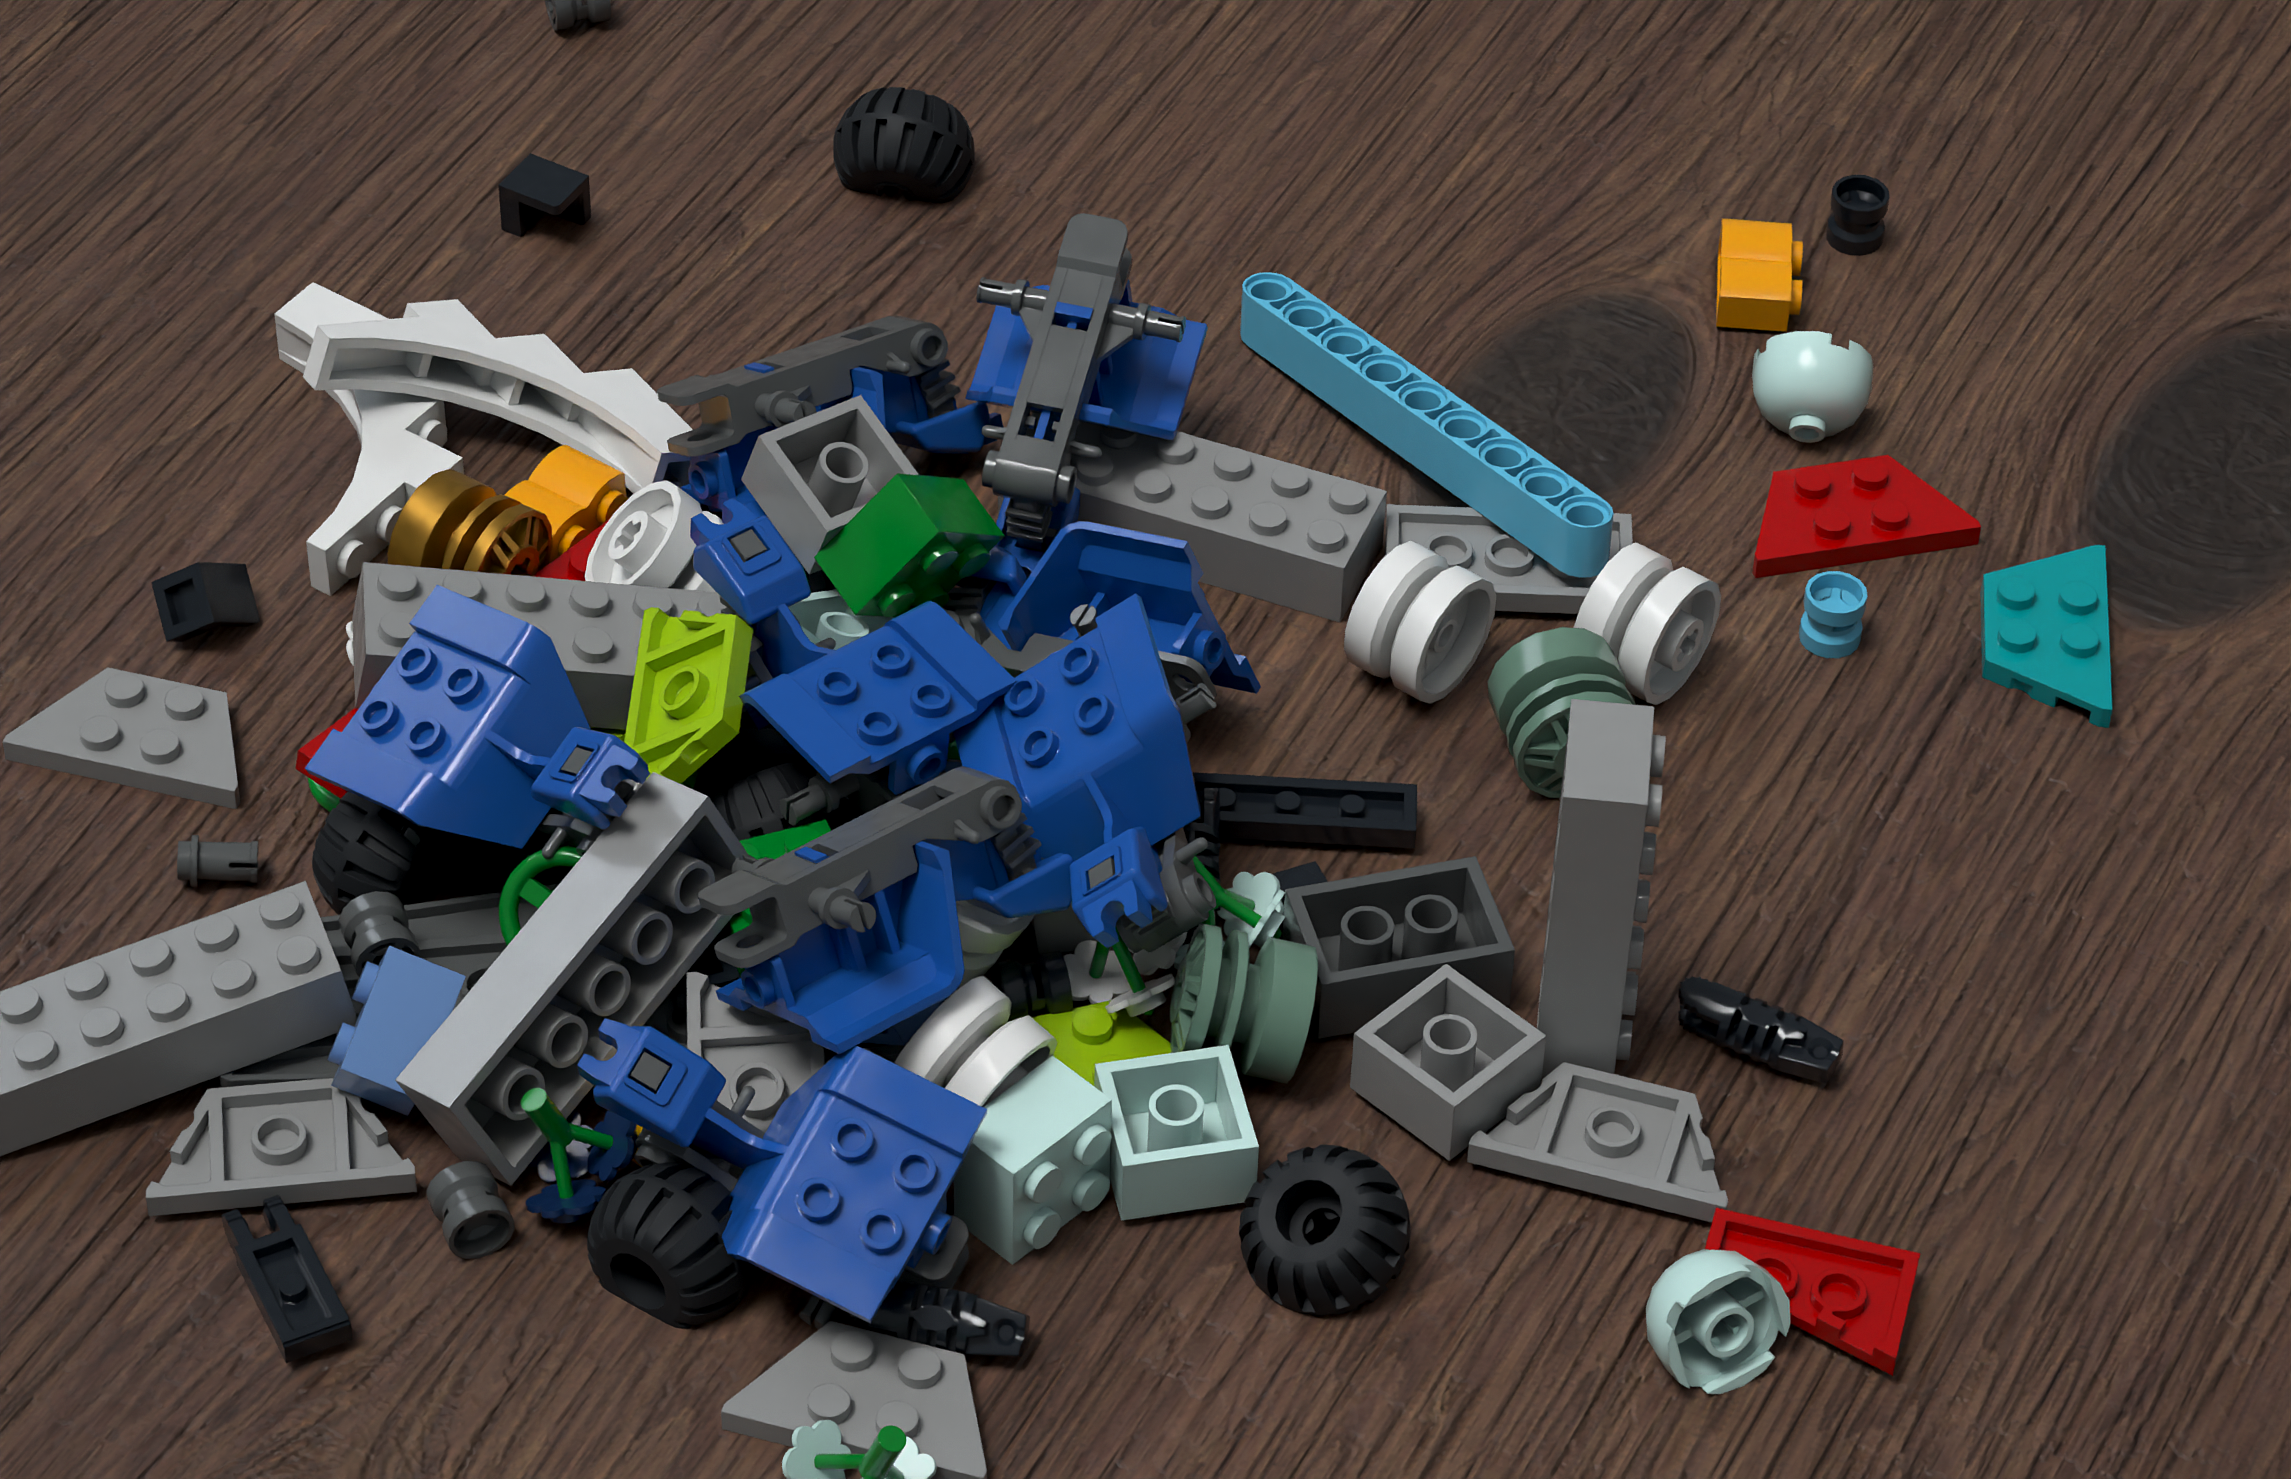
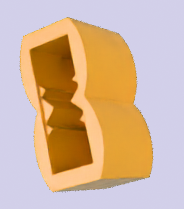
[1716,218,1803,332]
[505,445,628,563]

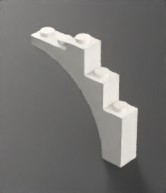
[274,282,464,596]
[303,299,693,494]

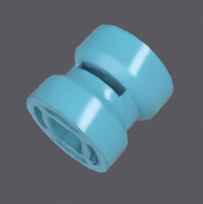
[1799,571,1868,658]

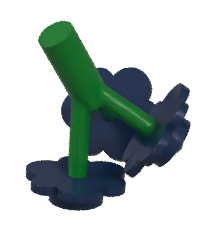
[521,1088,638,1223]

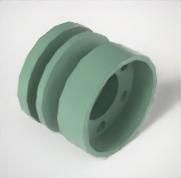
[1487,627,1636,798]
[1170,923,1318,1084]

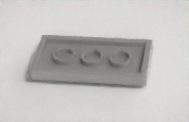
[1385,504,1633,614]

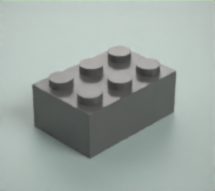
[1282,856,1515,1039]

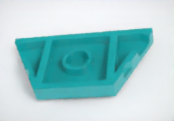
[1980,545,2113,728]

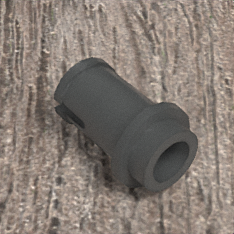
[177,835,259,887]

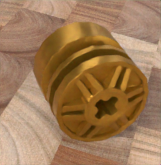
[387,469,553,576]

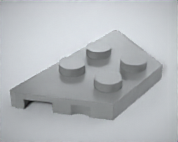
[3,667,240,809]
[686,972,827,1178]
[1467,1062,1728,1222]
[146,1078,417,1216]
[721,1321,987,1479]

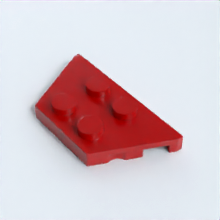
[1752,455,1981,578]

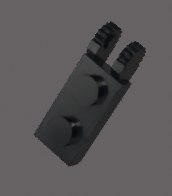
[221,1195,353,1363]

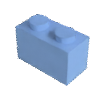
[327,946,466,1116]

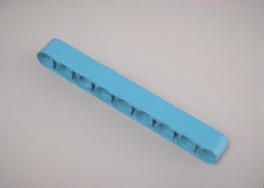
[1240,272,1614,578]

